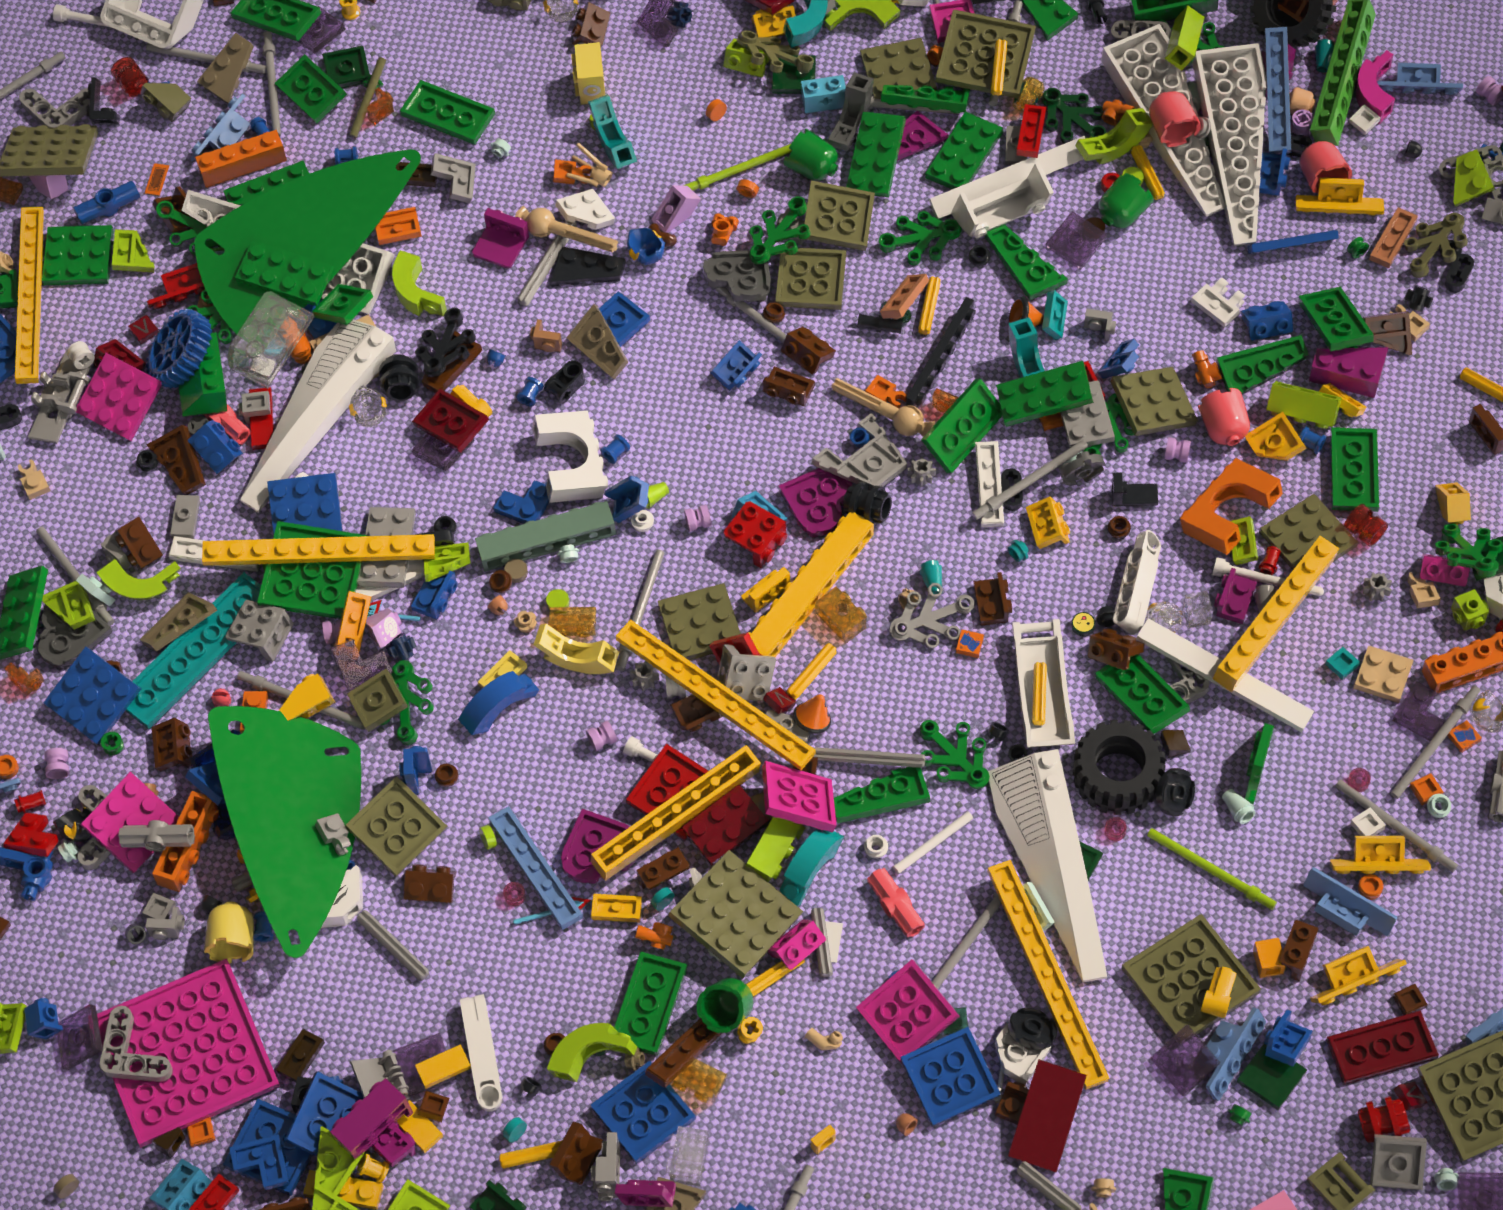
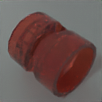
[111,57,149,97]
[1344,504,1388,547]

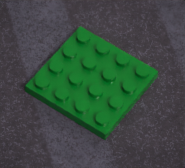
[257,521,368,619]

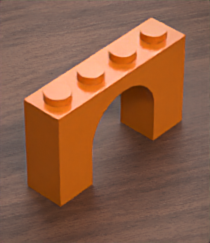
[1180,458,1283,555]

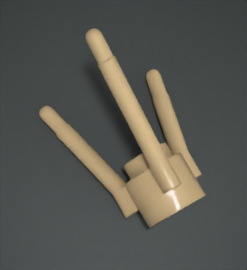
[566,143,613,188]

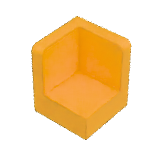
[1253,938,1286,978]

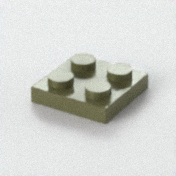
[347,669,408,732]

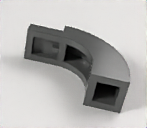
[828,72,874,151]

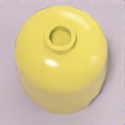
[204,902,254,964]

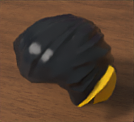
[53,807,92,842]

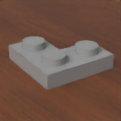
[431,153,476,204]

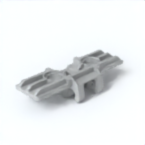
[28,349,91,444]

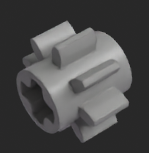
[908,457,936,487]
[1363,572,1392,602]
[630,661,660,691]

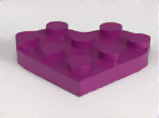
[778,468,852,538]
[561,809,638,884]

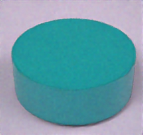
[651,887,675,911]
[503,1117,527,1143]

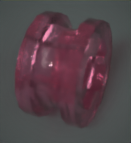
[1348,768,1371,792]
[1104,817,1127,842]
[503,882,526,907]

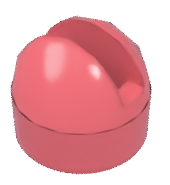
[211,688,231,707]

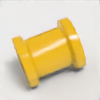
[339,0,360,20]
[737,1017,763,1044]
[356,1154,389,1183]

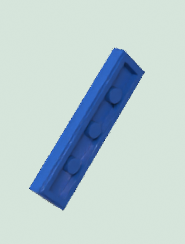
[1247,230,1339,254]

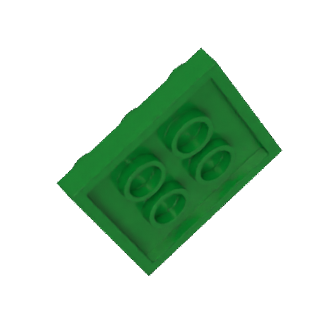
[42,225,114,286]

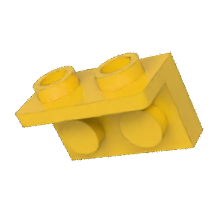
[751,6,796,38]
[1026,496,1070,549]
[741,567,790,613]

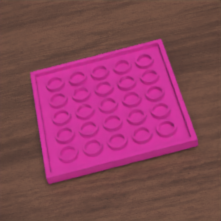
[89,958,281,1148]

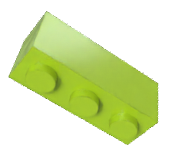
[1266,381,1342,429]
[746,817,806,882]

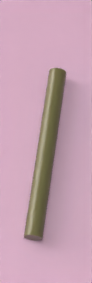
[349,57,386,138]

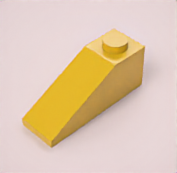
[279,673,336,721]

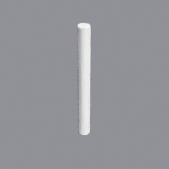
[893,811,973,874]

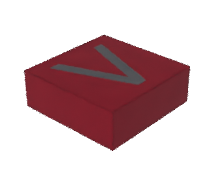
[128,315,159,344]
[763,687,796,714]
[1393,1081,1428,1111]

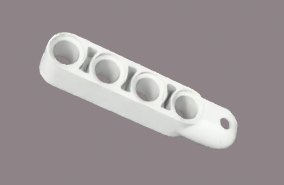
[1113,530,1161,635]
[460,994,503,1112]

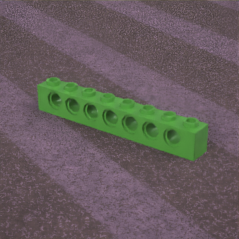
[1310,0,1376,146]

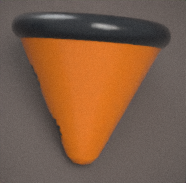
[1009,297,1044,327]
[793,694,831,734]

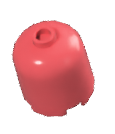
[1149,91,1201,147]
[1299,141,1352,193]
[1198,388,1250,446]

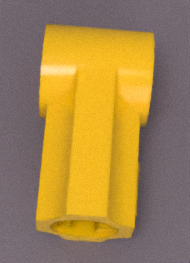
[450,385,493,417]
[1200,967,1237,1019]

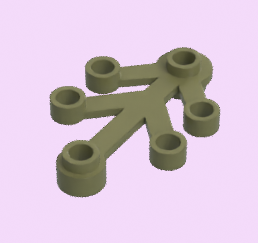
[737,30,814,73]
[1404,213,1468,278]

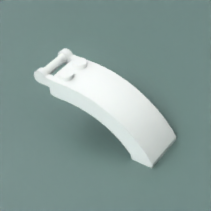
[1012,619,1075,748]

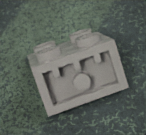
[226,600,294,662]
[717,644,776,701]

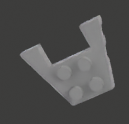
[811,413,907,490]

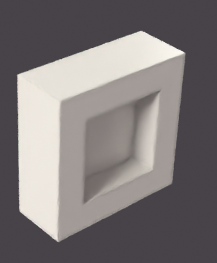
[1349,104,1380,135]
[1350,807,1386,836]

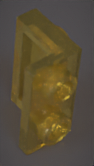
[548,607,597,638]
[671,1059,728,1103]

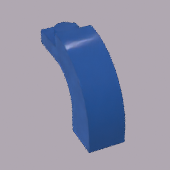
[458,671,539,735]

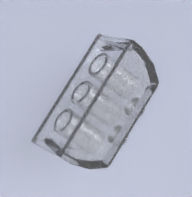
[228,291,314,389]

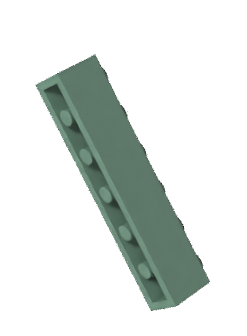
[475,501,616,572]

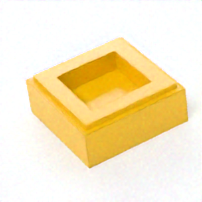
[810,1125,836,1154]

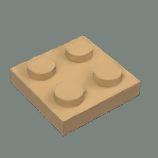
[1353,645,1414,703]

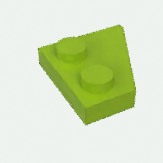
[1453,149,1495,207]
[112,229,155,273]
[424,542,471,582]
[42,581,95,630]

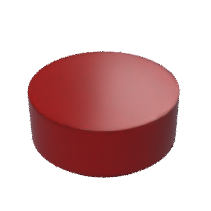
[1101,173,1120,192]

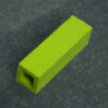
[1165,5,1205,71]

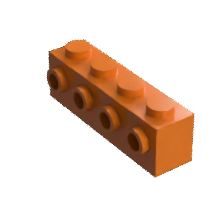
[195,129,287,188]
[1421,632,1503,695]
[152,791,219,892]

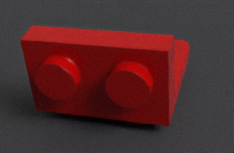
[724,501,788,568]

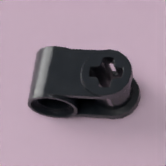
[544,360,585,404]

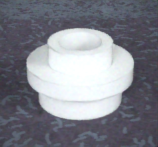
[631,510,654,532]
[864,835,888,859]

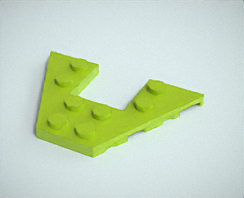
[312,1126,450,1210]

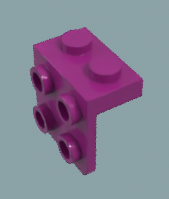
[472,208,529,269]

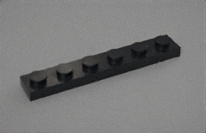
[906,297,976,407]

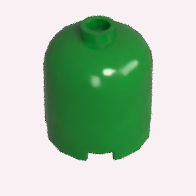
[783,128,838,182]
[1098,173,1154,229]
[696,978,754,1033]

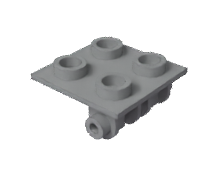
[350,1050,410,1101]

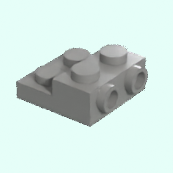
[591,1132,620,1201]

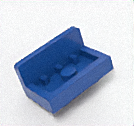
[1259,148,1290,196]
[1241,301,1293,341]
[710,340,762,391]
[187,420,243,474]
[604,476,649,523]
[399,746,432,795]
[1264,1010,1313,1066]

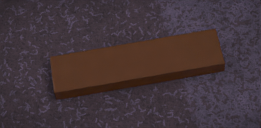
[645,1018,722,1088]

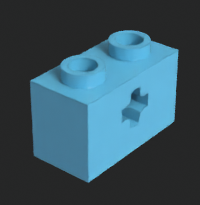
[801,75,846,114]

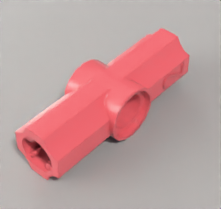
[203,405,251,445]
[867,868,925,938]

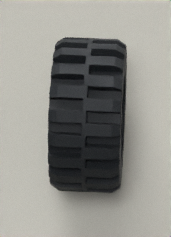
[1250,0,1337,48]
[1073,720,1166,815]

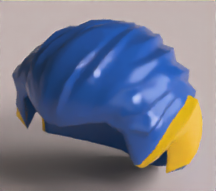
[627,228,665,265]

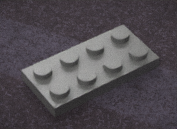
[358,507,416,588]

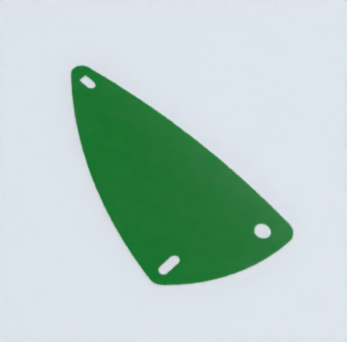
[194,149,421,347]
[208,706,361,958]

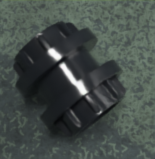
[379,354,419,401]
[843,482,892,526]

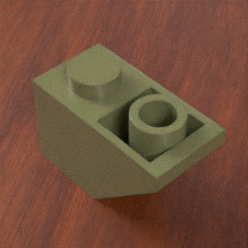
[140,83,192,122]

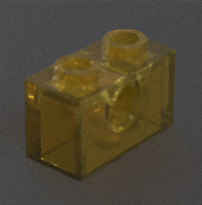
[815,586,867,644]

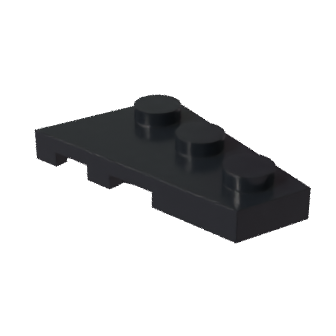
[551,246,626,287]

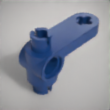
[0,847,53,901]

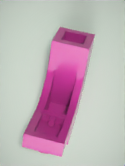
[1355,50,1395,125]

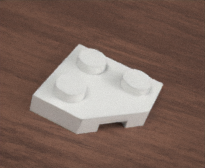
[555,189,615,230]
[994,1022,1051,1086]

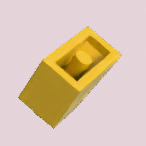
[1435,482,1471,525]

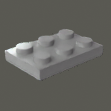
[1060,380,1115,448]

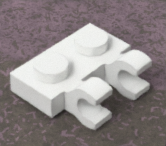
[1191,278,1245,328]

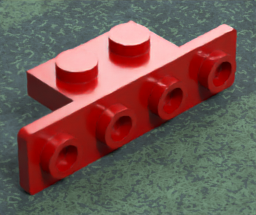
[147,263,205,309]

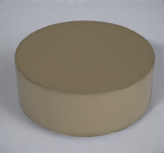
[504,559,528,583]
[53,1174,79,1199]

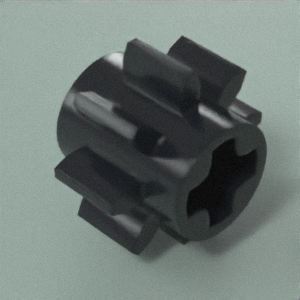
[1404,285,1433,312]

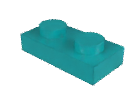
[1042,290,1068,340]

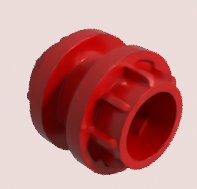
[1358,1096,1411,1143]

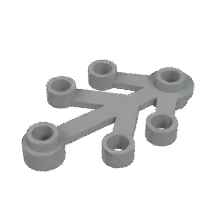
[889,583,974,649]

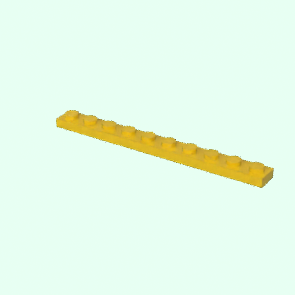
[15,207,44,384]
[202,534,435,566]
[616,619,816,771]
[987,860,1110,1090]

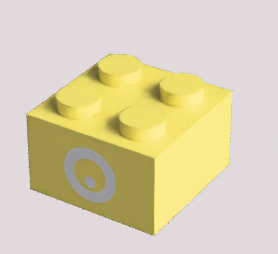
[571,42,605,105]

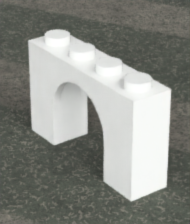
[532,411,608,503]

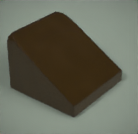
[1160,730,1191,758]
[152,1127,185,1158]

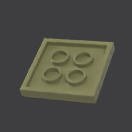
[860,38,937,99]
[802,180,875,251]
[775,247,846,310]
[1110,367,1198,436]
[1259,494,1358,570]
[658,583,741,660]
[345,776,447,877]

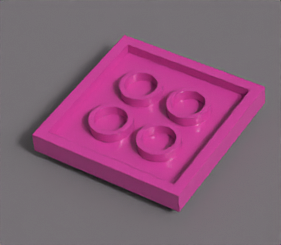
[76,353,162,442]
[762,761,837,833]
[80,771,179,873]
[856,959,960,1064]

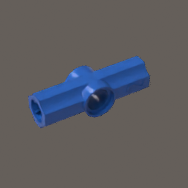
[73,181,141,224]

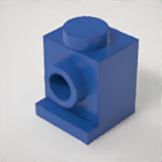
[24,998,63,1039]

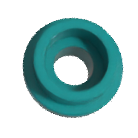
[1008,540,1029,562]

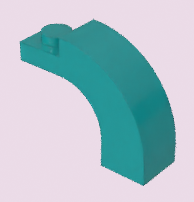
[783,0,828,48]
[588,95,637,169]
[1008,317,1045,378]
[779,829,844,907]

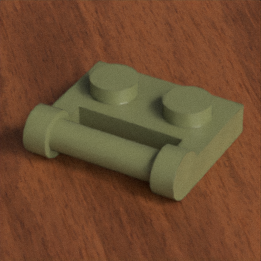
[1307,1152,1376,1210]

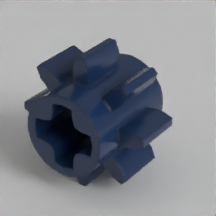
[666,1,693,28]
[386,633,417,661]

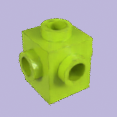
[1451,589,1489,631]

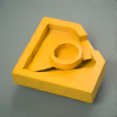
[1245,412,1307,461]

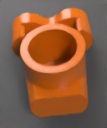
[1102,99,1135,126]
[711,213,739,246]
[1192,350,1222,389]
[635,922,673,950]

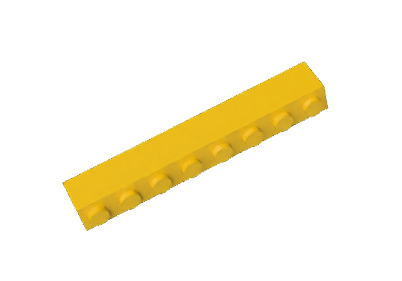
[748,512,874,657]
[1213,536,1339,692]
[591,745,761,881]

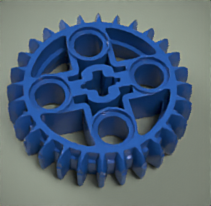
[146,309,212,389]

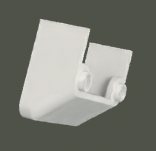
[100,0,204,49]
[951,162,1054,239]

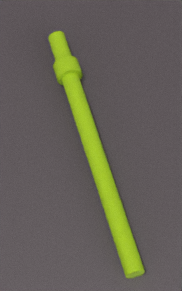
[683,144,792,191]
[1147,828,1277,910]

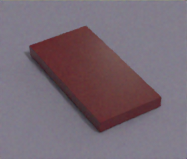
[1326,1010,1439,1085]
[1008,1059,1087,1172]

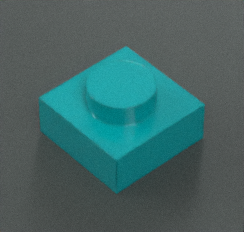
[1325,647,1360,680]

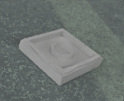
[1370,1134,1427,1190]

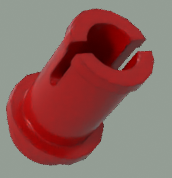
[1259,546,1281,575]
[14,790,46,814]

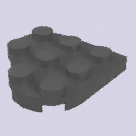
[703,251,771,302]
[38,605,113,670]

